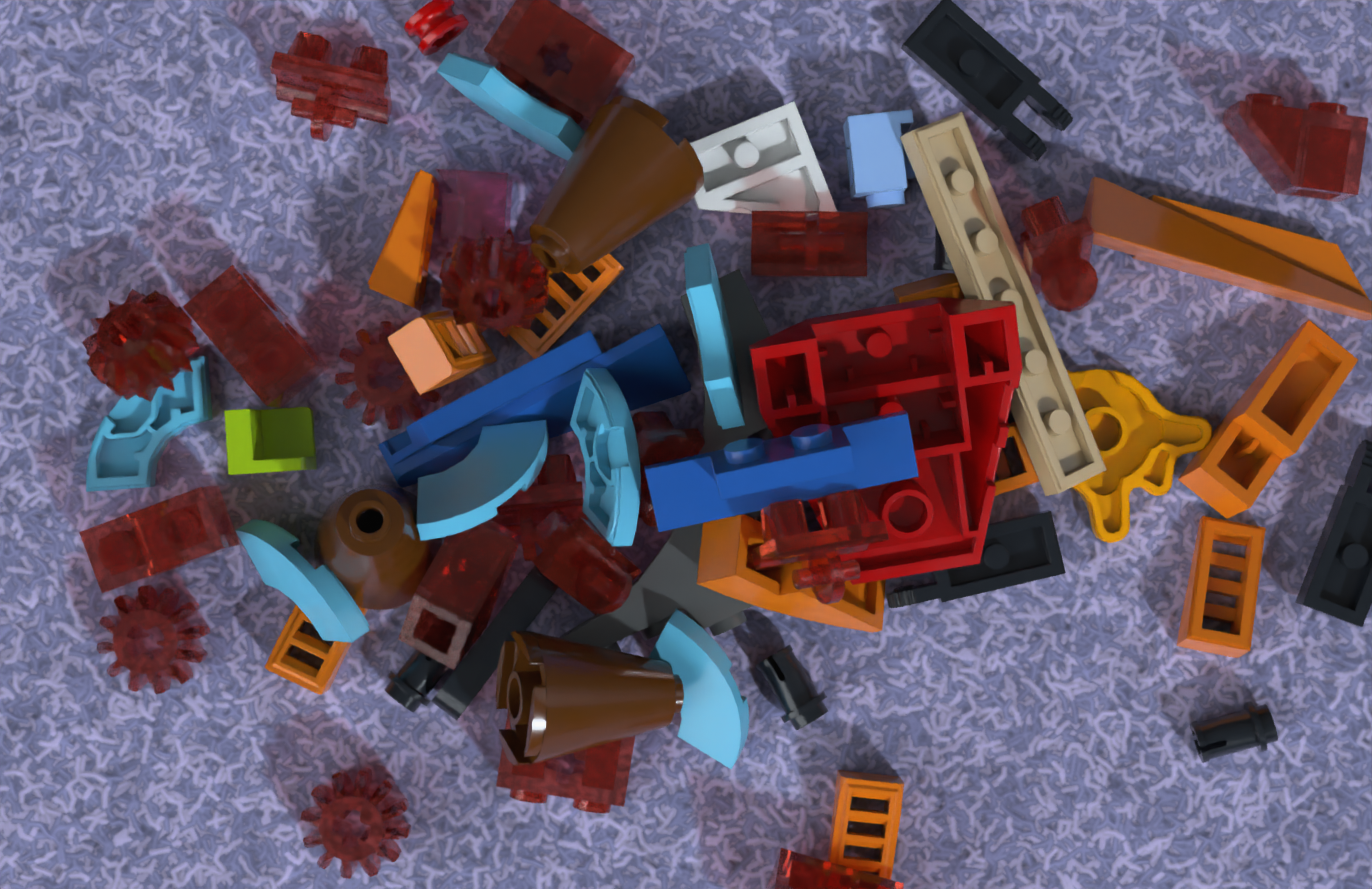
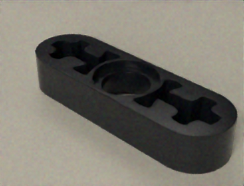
[431,554,569,721]

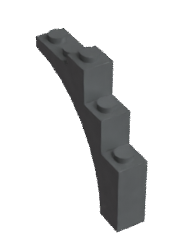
[559,269,780,652]

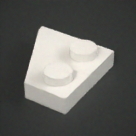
[690,101,839,221]

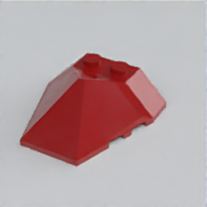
[749,297,1023,585]

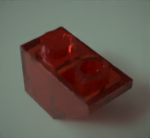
[1223,93,1368,202]
[398,519,522,670]

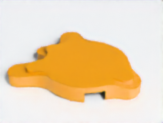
[1066,369,1213,543]

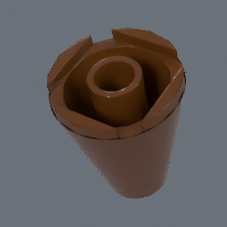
[529,95,704,274]
[314,484,442,610]
[496,630,684,765]

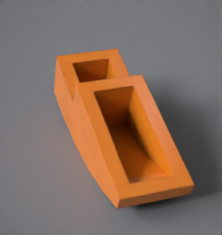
[1178,320,1358,519]
[697,514,886,633]

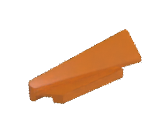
[1075,176,1372,321]

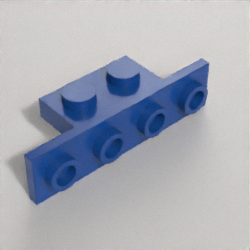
[644,410,919,532]

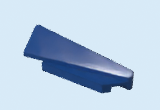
[378,323,691,488]

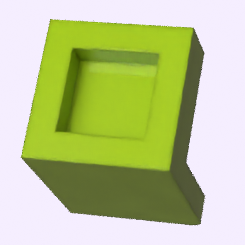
[224,407,317,475]

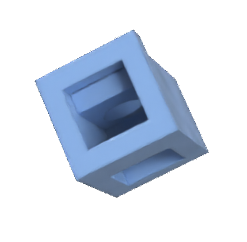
[843,109,916,210]

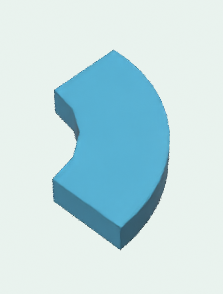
[437,53,585,161]
[684,243,745,430]
[86,356,213,492]
[570,368,641,546]
[417,420,549,541]
[235,519,370,643]
[648,609,749,770]

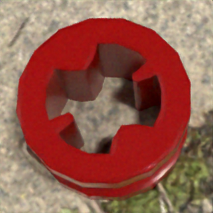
[404,0,469,56]

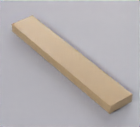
[900,112,1107,496]

